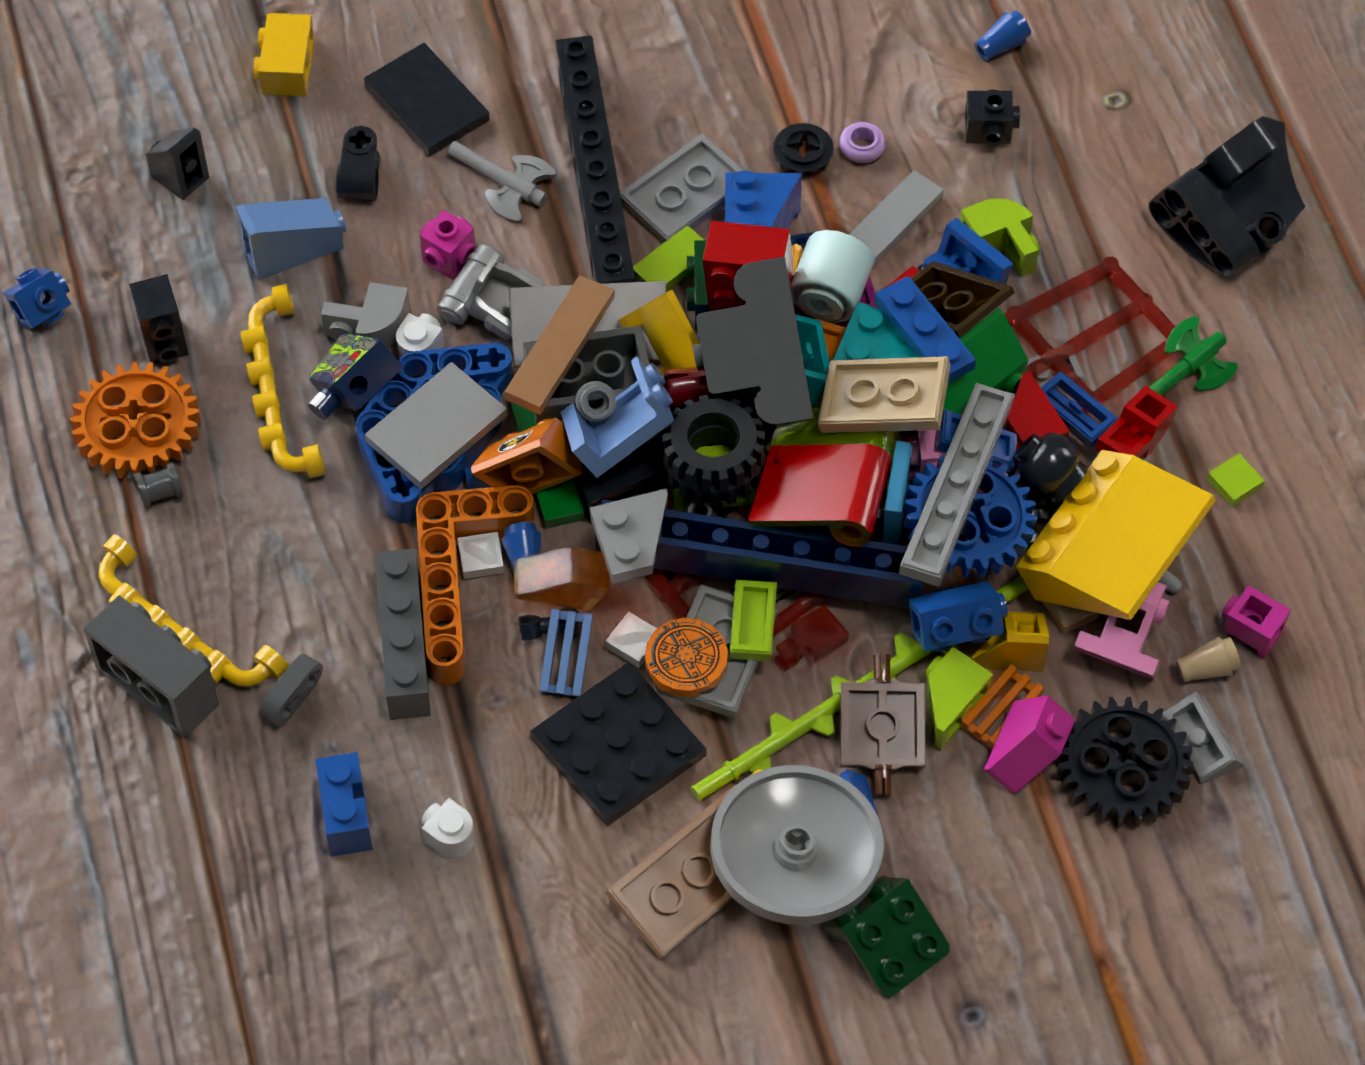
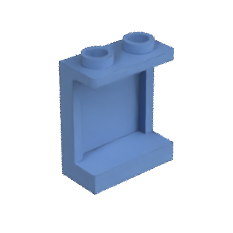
[561,356,674,478]

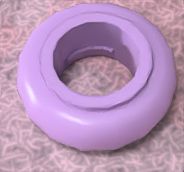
[839,122,886,164]

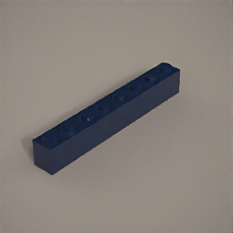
[595,499,923,608]

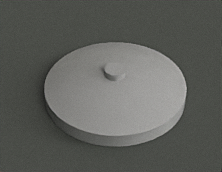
[710,765,884,925]

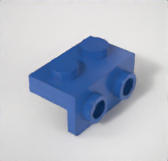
[922,218,1013,284]

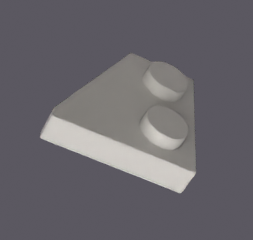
[590,489,668,584]

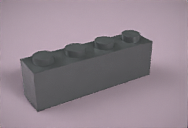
[375,548,431,720]

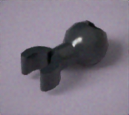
[519,607,583,641]

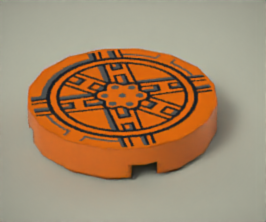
[645,618,728,698]

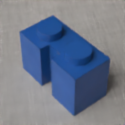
[315,752,373,857]

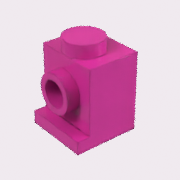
[1221,585,1291,659]

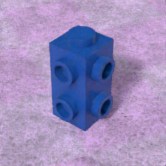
[908,581,1008,652]

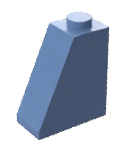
[236,198,347,280]

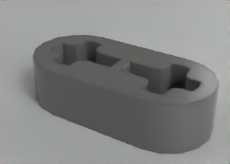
[259,654,323,727]

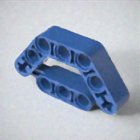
[355,343,513,523]

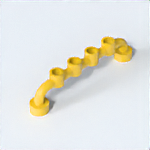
[240,283,326,479]
[98,534,289,687]

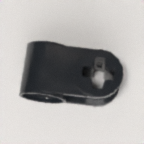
[336,126,381,200]

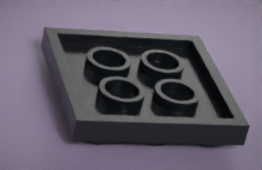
[530,662,706,827]

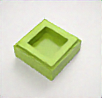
[1207,453,1265,507]

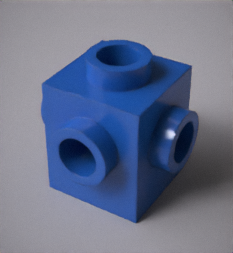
[3,267,72,328]

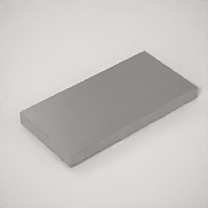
[509,281,666,368]

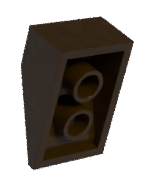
[911,261,1015,338]

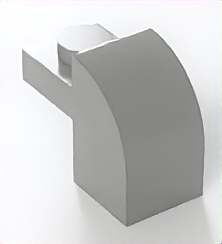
[321,282,411,349]

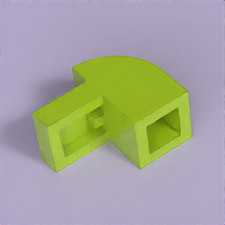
[960,198,1040,277]

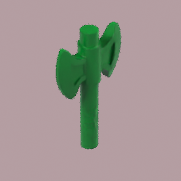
[1149,316,1238,396]

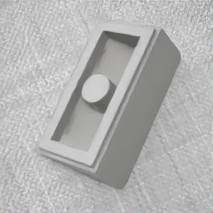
[1162,691,1245,783]

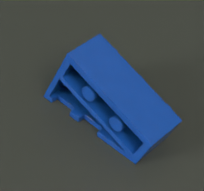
[725,171,802,229]

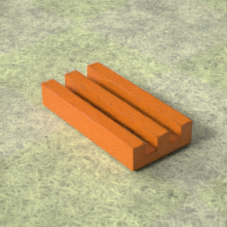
[961,664,1045,750]

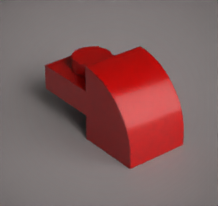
[1095,385,1178,459]

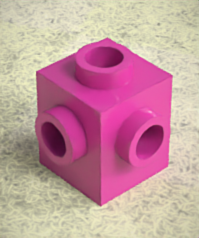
[420,210,476,280]

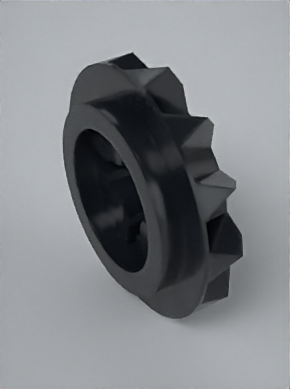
[773,123,834,175]

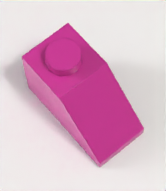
[984,696,1075,793]

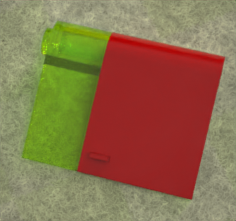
[748,408,900,547]

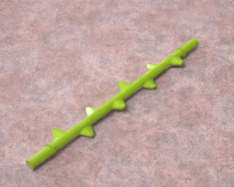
[691,575,1029,801]

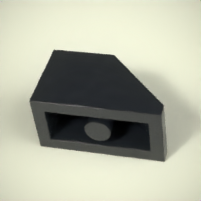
[146,127,210,200]

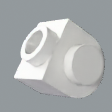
[396,313,444,358]
[421,798,475,859]

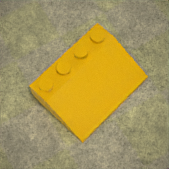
[1016,450,1216,620]

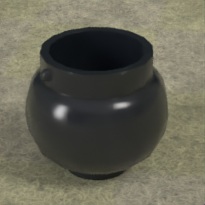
[1013,432,1088,506]

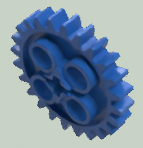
[902,455,1037,578]

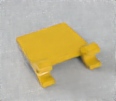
[618,289,700,385]

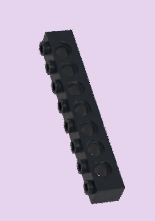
[555,35,635,284]

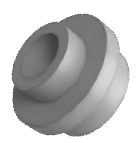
[575,381,616,422]

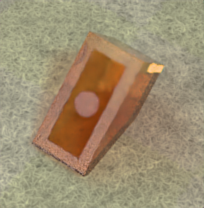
[514,546,610,611]

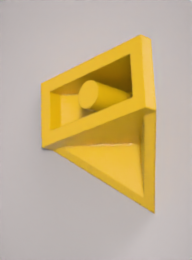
[970,611,1049,672]

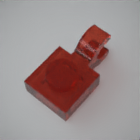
[774,604,849,671]

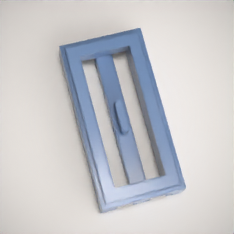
[539,609,594,697]

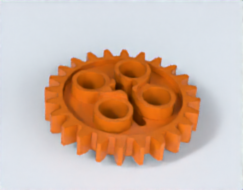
[70,361,201,479]

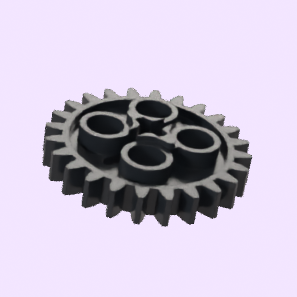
[1055,697,1194,827]

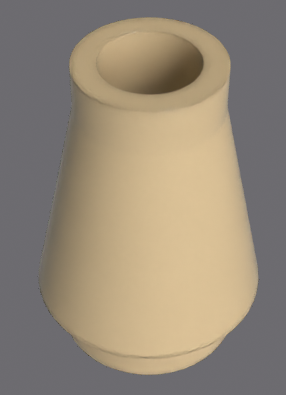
[1176,636,1241,683]

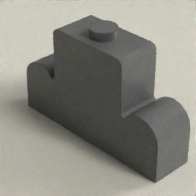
[693,256,814,425]

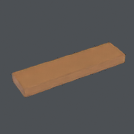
[504,275,615,415]

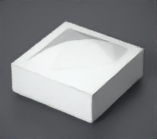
[458,532,504,579]
[605,611,657,668]

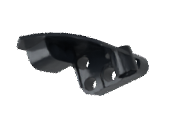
[1149,116,1306,278]

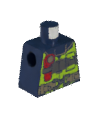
[308,332,403,420]

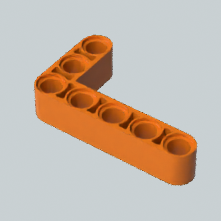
[416,485,535,686]

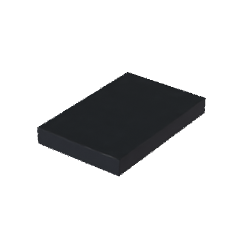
[364,42,490,156]

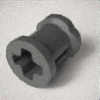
[134,463,183,508]

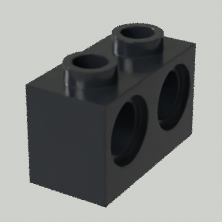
[129,274,189,364]

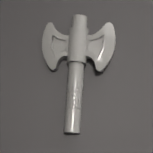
[448,141,556,222]

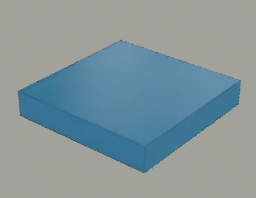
[882,441,912,545]

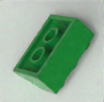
[943,308,1028,415]

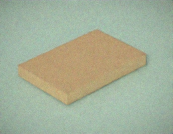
[818,356,951,433]

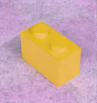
[253,13,315,97]

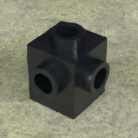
[964,89,1020,145]

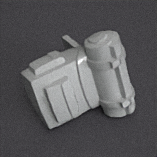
[437,244,545,341]

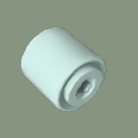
[790,230,875,323]

